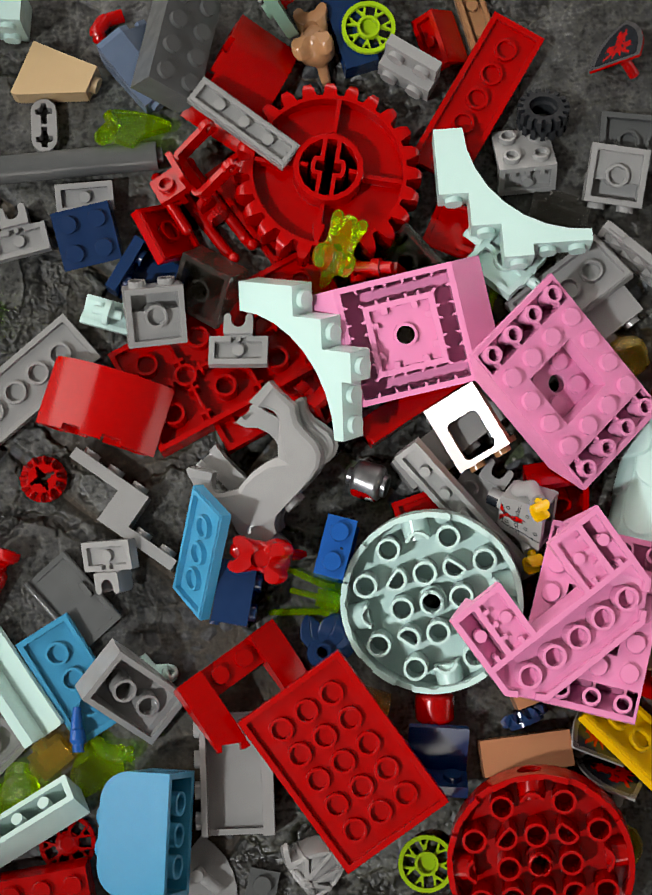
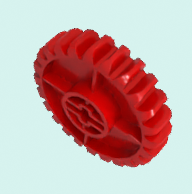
[234,83,422,270]

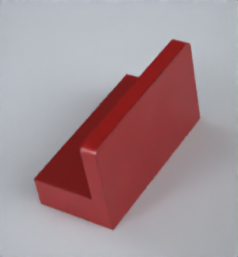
[411,9,468,72]

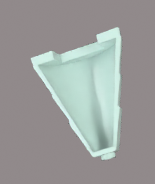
[608,419,652,541]

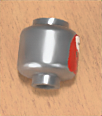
[345,460,391,502]

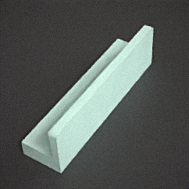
[0,626,64,749]

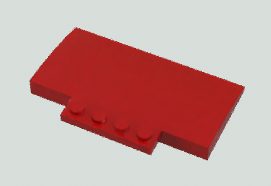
[107,252,338,458]

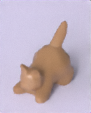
[291,2,335,87]

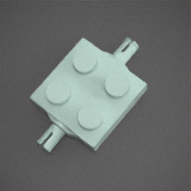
[463,227,547,301]

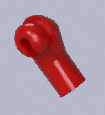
[89,9,125,44]

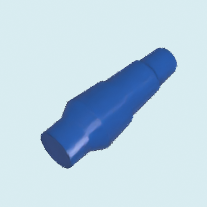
[69,707,86,753]

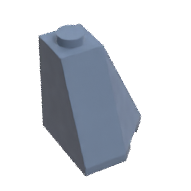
[96,19,164,115]

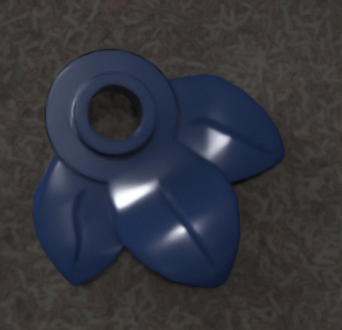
[300,612,354,666]

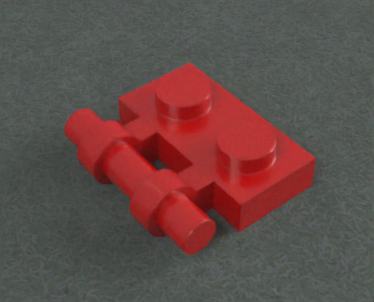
[334,258,406,284]

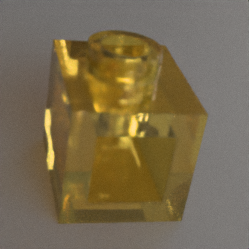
[27,733,78,782]

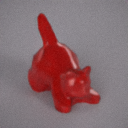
[227,535,307,585]

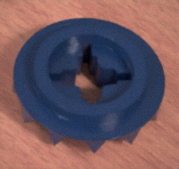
[501,703,548,731]

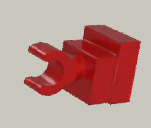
[293,380,332,425]

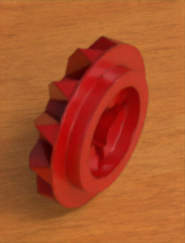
[19,455,67,503]

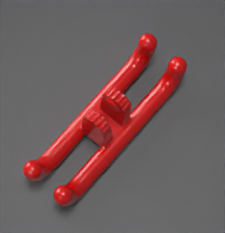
[182,157,258,265]

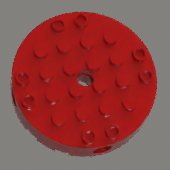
[447,764,636,895]

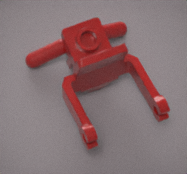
[149,119,241,236]

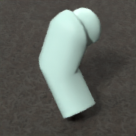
[140,653,179,683]

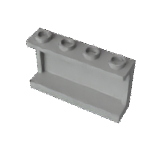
[193,711,276,838]

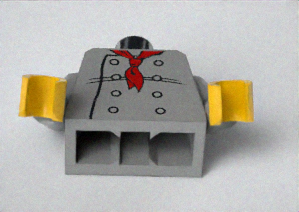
[486,480,559,575]

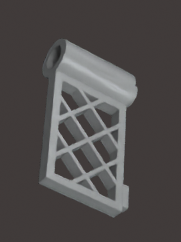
[597,220,652,288]

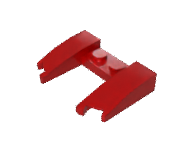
[173,618,307,754]

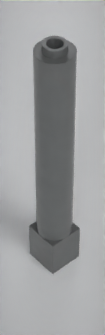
[0,141,164,185]

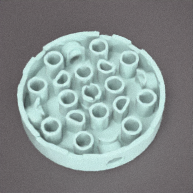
[340,509,524,694]

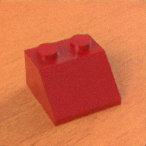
[523,462,589,521]

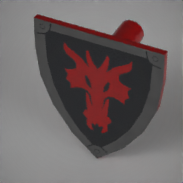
[589,20,645,79]

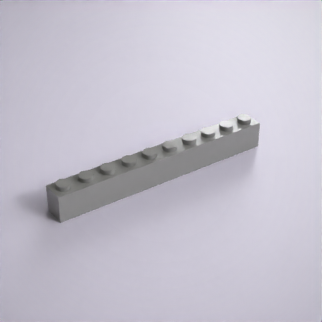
[390,285,643,492]

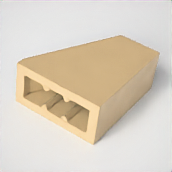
[10,41,102,103]

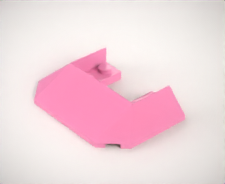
[449,505,651,701]

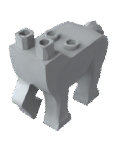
[186,380,338,544]

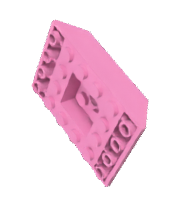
[312,255,496,408]
[469,273,652,490]
[523,519,652,725]

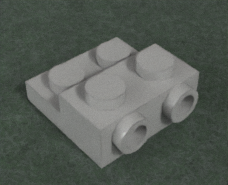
[377,33,442,101]
[581,142,651,214]
[121,276,188,349]

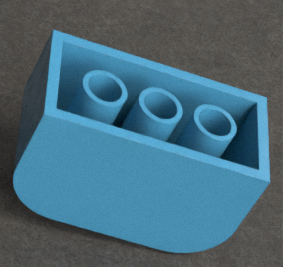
[95,768,195,895]

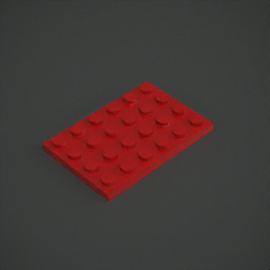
[237,649,449,874]

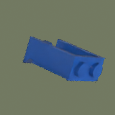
[313,513,360,584]

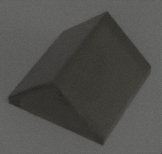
[375,223,445,272]

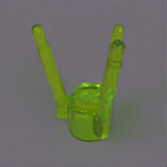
[268,567,341,617]

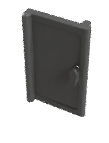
[24,550,123,647]

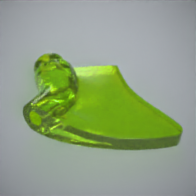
[94,109,172,149]
[70,735,135,798]

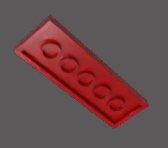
[416,11,545,175]

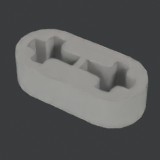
[31,99,60,152]

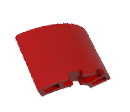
[180,14,297,152]
[35,356,174,457]

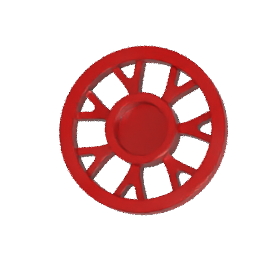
[39,818,96,864]

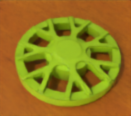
[341,1,396,55]
[398,834,449,893]

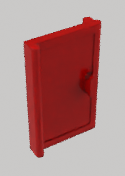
[421,205,476,259]

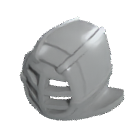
[280,835,344,895]

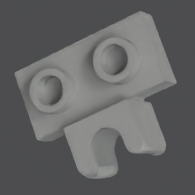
[0,203,52,264]
[208,313,269,368]
[457,457,515,523]
[81,538,139,595]

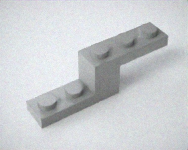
[69,447,178,572]

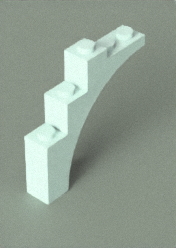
[432,128,593,270]
[238,277,371,442]

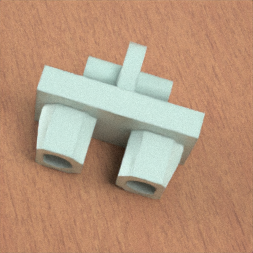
[79,294,127,336]

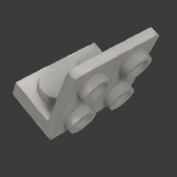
[491,130,557,196]

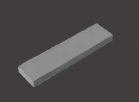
[187,76,300,171]

